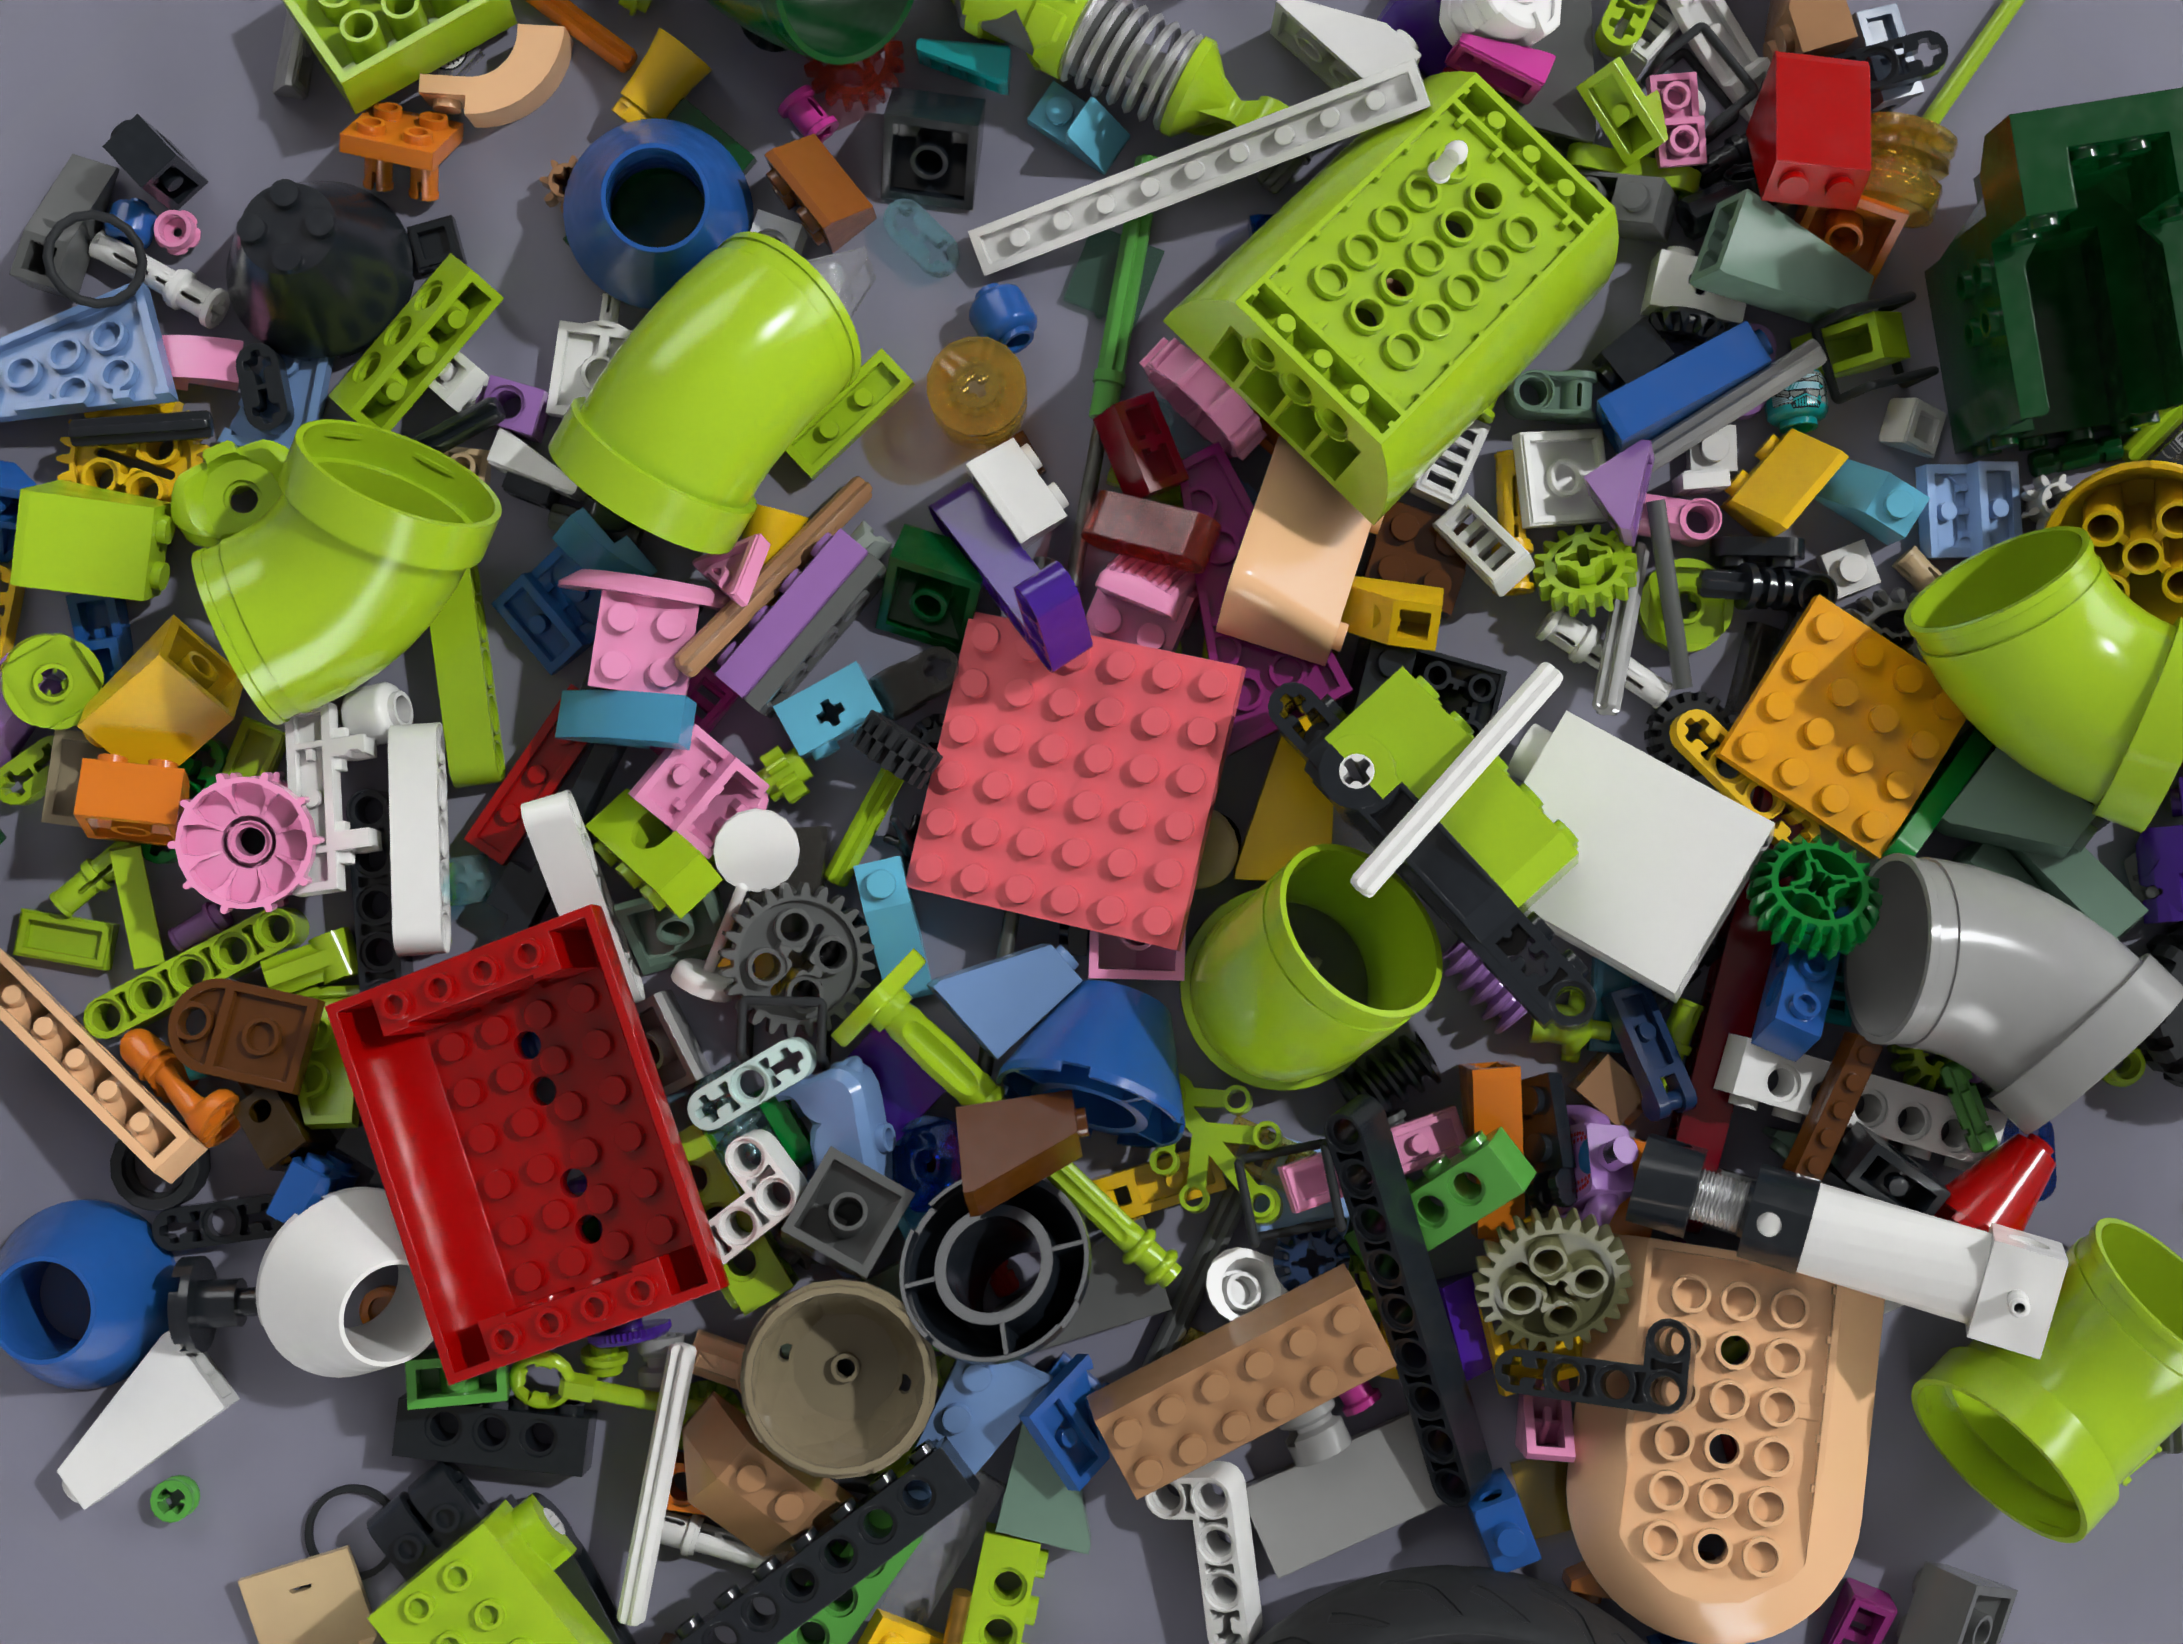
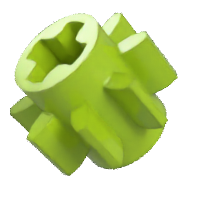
[756,745,814,804]

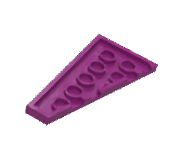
[1179,441,1353,758]

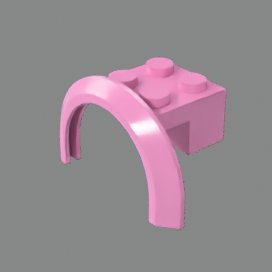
[558,569,731,696]

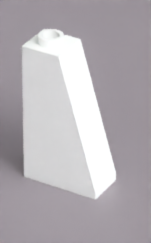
[57,1331,240,1510]

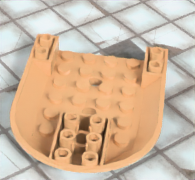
[1566,1233,1885,1644]

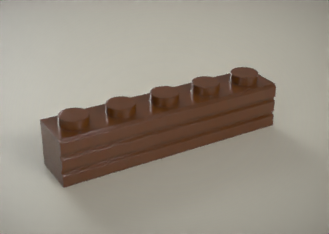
[1782,1031,1883,1181]

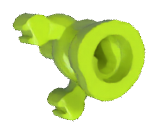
[1529,991,1612,1063]

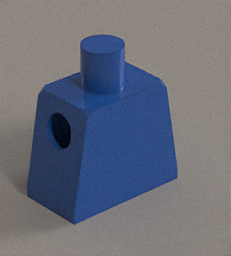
[1466,1467,1542,1573]

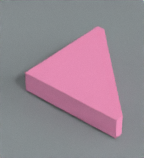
[692,533,771,607]

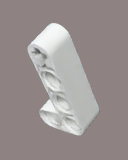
[709,1129,808,1266]
[1145,1461,1263,1644]

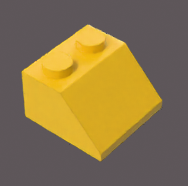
[1720,428,1849,537]

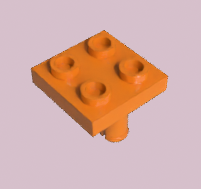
[339,102,464,202]

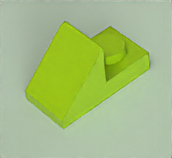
[1576,56,1668,167]

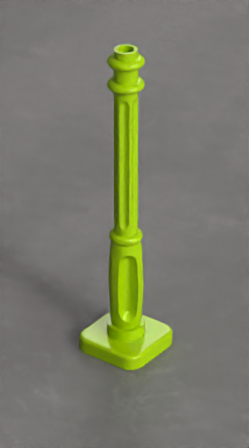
[830,948,1182,1289]

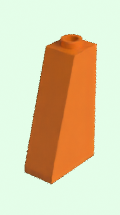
[1459,1061,1525,1243]

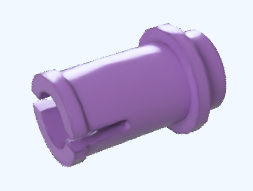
[168,902,234,953]

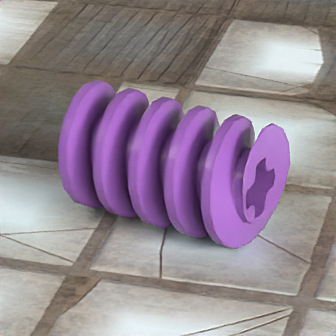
[1442,939,1527,1035]

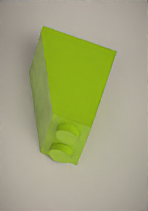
[10,480,176,601]

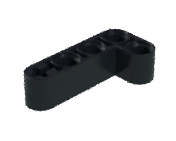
[1494,1319,1697,1414]

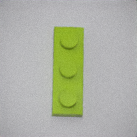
[785,348,915,481]

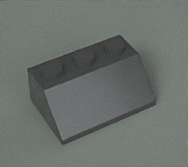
[1896,1561,2018,1644]

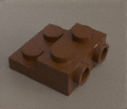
[1362,501,1475,619]

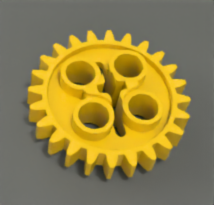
[56,401,210,502]

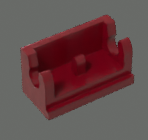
[1093,391,1189,507]

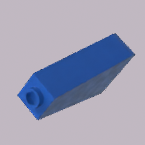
[1596,321,1774,455]

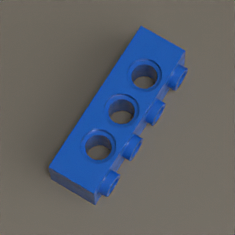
[1751,906,1849,1062]

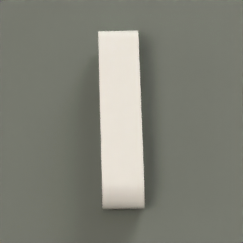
[388,722,451,957]
[521,790,645,1004]

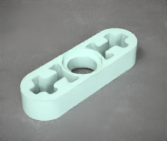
[687,1037,817,1131]

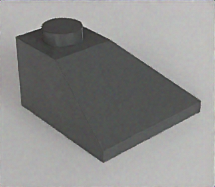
[781,1146,915,1280]

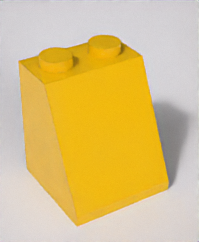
[77,614,243,767]

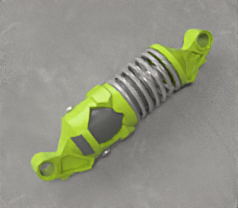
[950,0,1289,138]

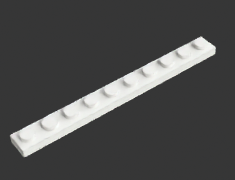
[968,58,1431,276]

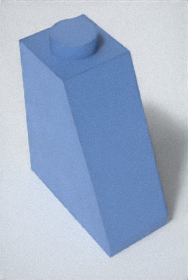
[926,943,1083,1059]

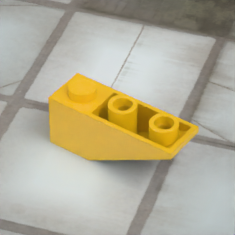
[1341,576,1444,651]

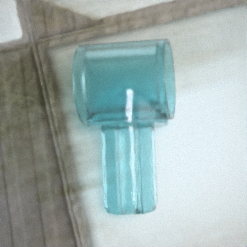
[449,854,492,906]

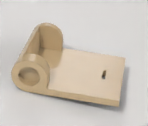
[238,1545,383,1644]

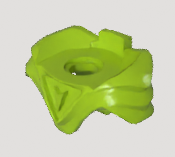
[171,439,289,547]

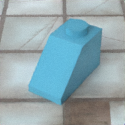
[1814,459,1930,546]

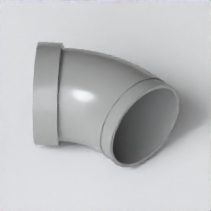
[1843,853,2183,1135]

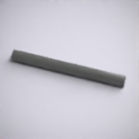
[1646,499,1693,690]

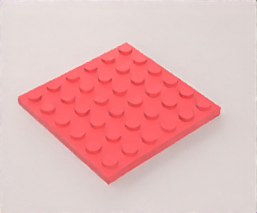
[906,612,1246,951]

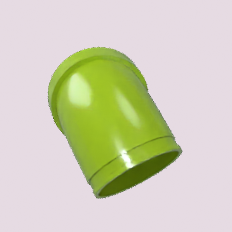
[548,231,861,554]
[191,419,502,725]
[1904,526,2183,833]
[1179,844,1443,1091]
[1911,1218,2183,1543]

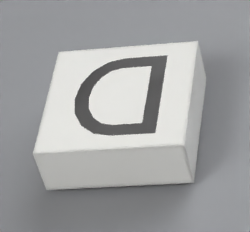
[1672,467,1731,497]

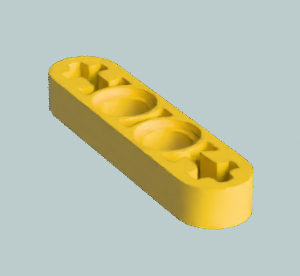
[1669,709,1821,846]

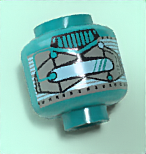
[1765,369,1829,434]

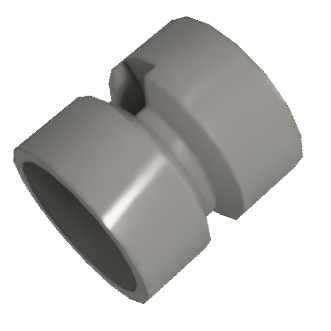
[1278,1399,1352,1467]

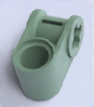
[1503,369,1598,425]

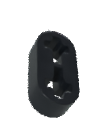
[236,343,294,435]

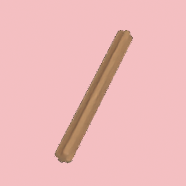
[674,476,873,678]

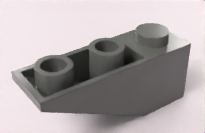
[9,154,120,299]
[1576,169,1679,243]

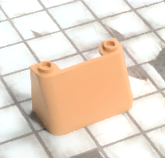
[1216,436,1385,666]

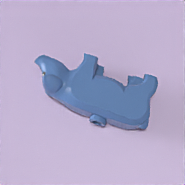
[776,1056,896,1278]

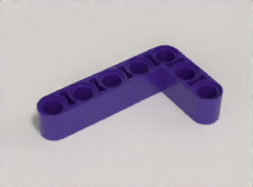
[928,481,1093,673]

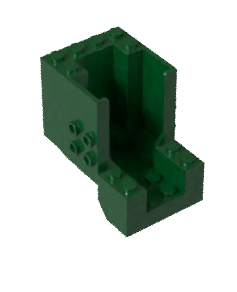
[1924,87,2183,459]

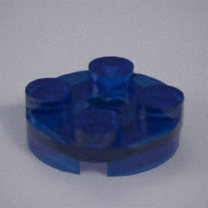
[892,1116,962,1213]

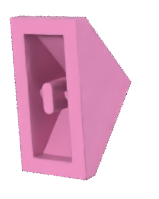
[1515,1379,1576,1463]

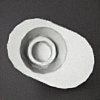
[1206,1247,1292,1322]

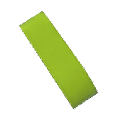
[0,735,54,806]

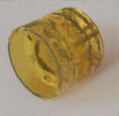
[1862,112,1958,229]
[927,336,1028,449]

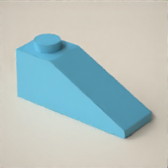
[853,856,934,999]

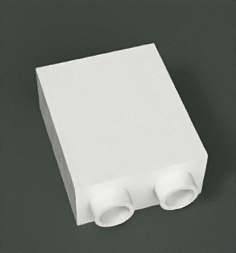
[1507,710,1775,1003]

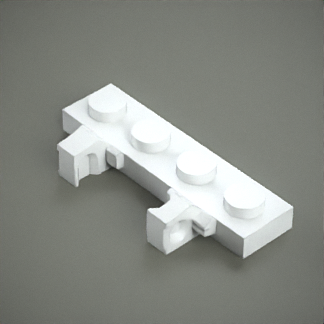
[285,702,382,897]

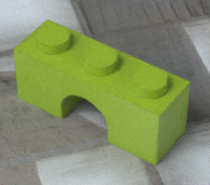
[585,788,723,920]

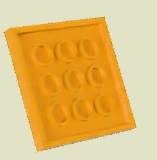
[1714,594,1967,860]

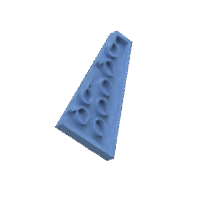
[0,282,179,423]

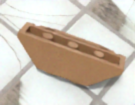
[682,1391,859,1557]

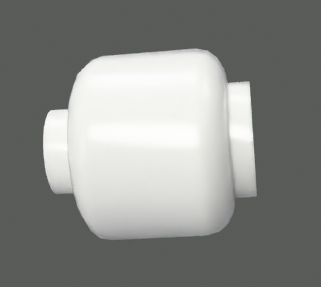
[338,682,414,746]

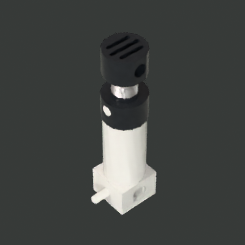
[1625,1133,2069,1359]

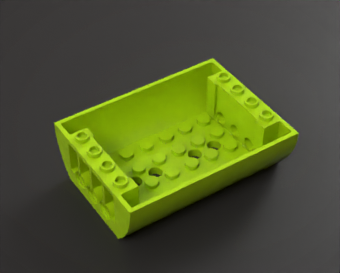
[1163,71,1619,525]

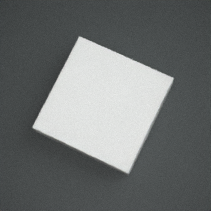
[1512,429,1609,529]

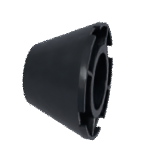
[899,1179,1092,1365]

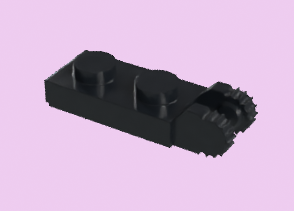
[1521,1072,1578,1214]

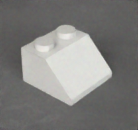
[966,438,1069,550]

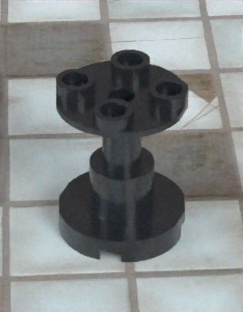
[167,1256,258,1354]

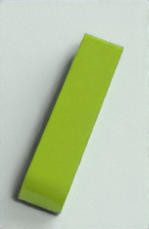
[430,565,506,788]
[83,907,310,1039]

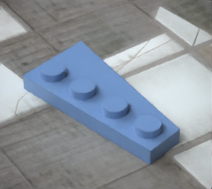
[904,1359,1053,1500]

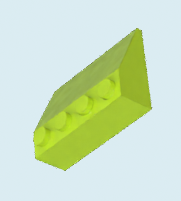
[281,0,518,115]

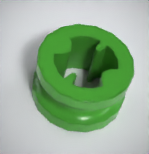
[150,1475,201,1523]

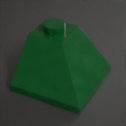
[875,524,983,654]

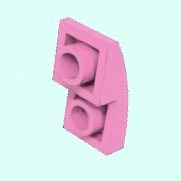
[1646,72,1707,169]
[162,335,244,391]

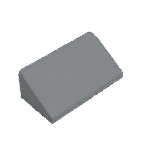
[273,10,315,100]

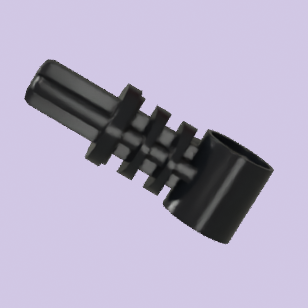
[1695,562,1838,657]

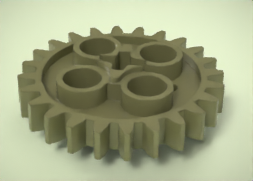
[1472,1206,1633,1353]

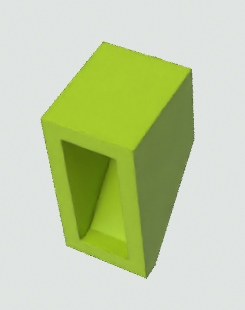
[1790,311,1911,378]

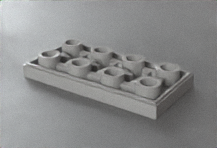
[1246,1411,1445,1579]

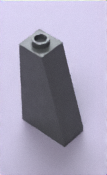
[1504,0,1596,151]
[994,1215,1172,1352]

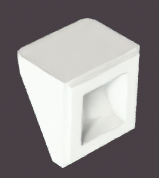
[1878,397,1947,458]

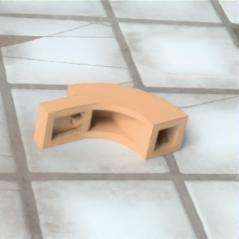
[418,24,574,128]

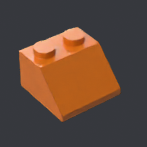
[73,753,190,846]

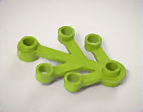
[1149,1073,1283,1226]

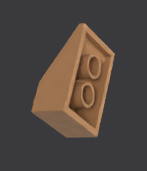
[1763,0,1858,62]

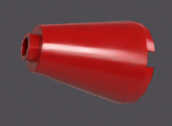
[1934,1133,2056,1232]

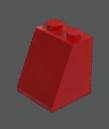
[1746,51,1871,211]

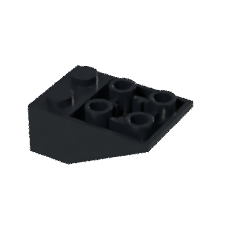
[1342,637,1507,738]

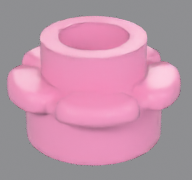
[154,210,201,256]

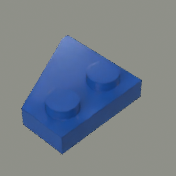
[1018,1354,1110,1492]

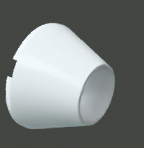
[256,1187,433,1378]

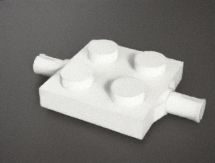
[546,293,633,418]

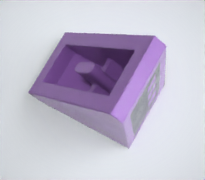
[1584,439,1655,547]

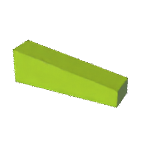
[109,843,165,970]

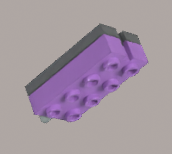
[715,520,892,719]

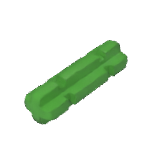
[1939,1061,1998,1153]

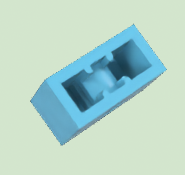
[773,661,887,762]

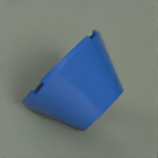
[563,118,754,310]
[996,980,1186,1148]
[0,1199,180,1390]

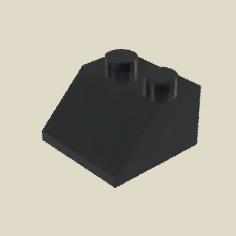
[881,87,986,210]

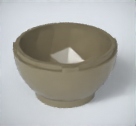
[740,1279,938,1479]

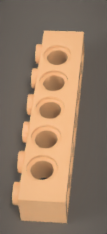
[0,948,208,1184]

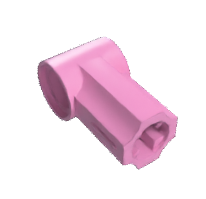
[1637,494,1722,547]

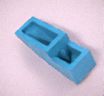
[555,690,697,750]

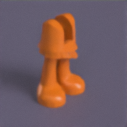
[120,1028,241,1148]

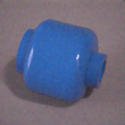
[969,283,1038,355]

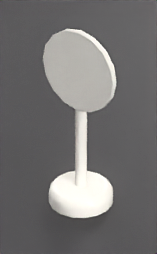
[670,808,800,1003]

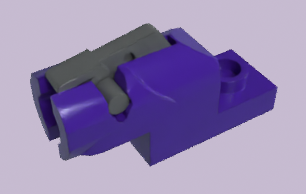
[2124,777,2183,924]

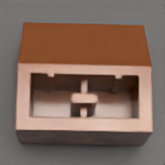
[764,133,877,253]

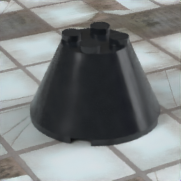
[226,179,415,361]

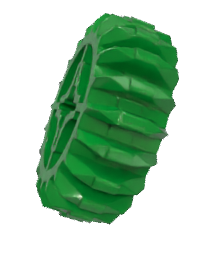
[1746,834,1883,961]

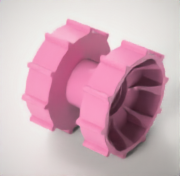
[1139,337,1267,461]
[167,771,325,914]

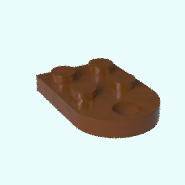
[168,978,325,1095]

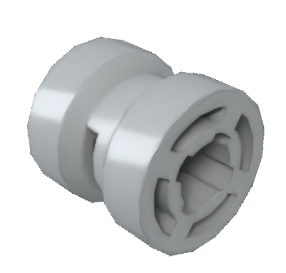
[637,1332,685,1388]

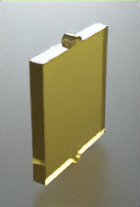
[1510,1458,1572,1539]

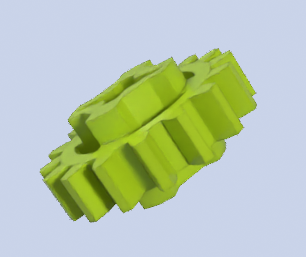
[1533,524,1638,617]

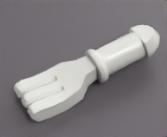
[1427,140,1468,184]

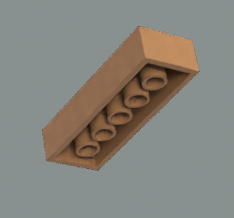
[1087,1263,1397,1500]

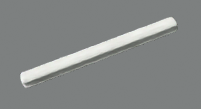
[1350,662,1563,898]
[617,1342,697,1627]

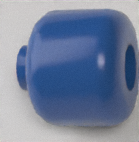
[104,198,157,249]

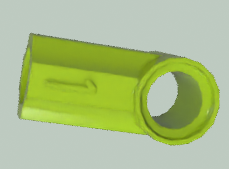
[260,926,358,994]

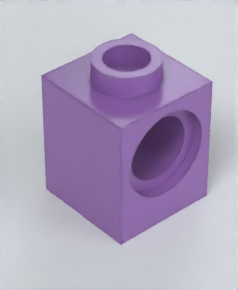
[475,375,549,443]

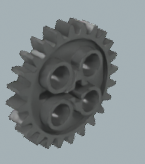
[718,882,875,1038]

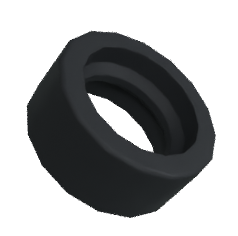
[110,1121,211,1211]

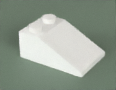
[1270,0,1422,90]

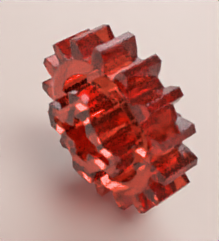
[803,34,905,112]

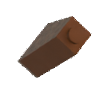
[955,1089,1089,1217]

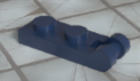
[1601,983,1697,1122]

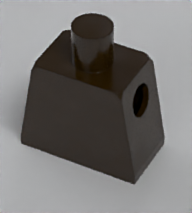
[233,1082,338,1172]

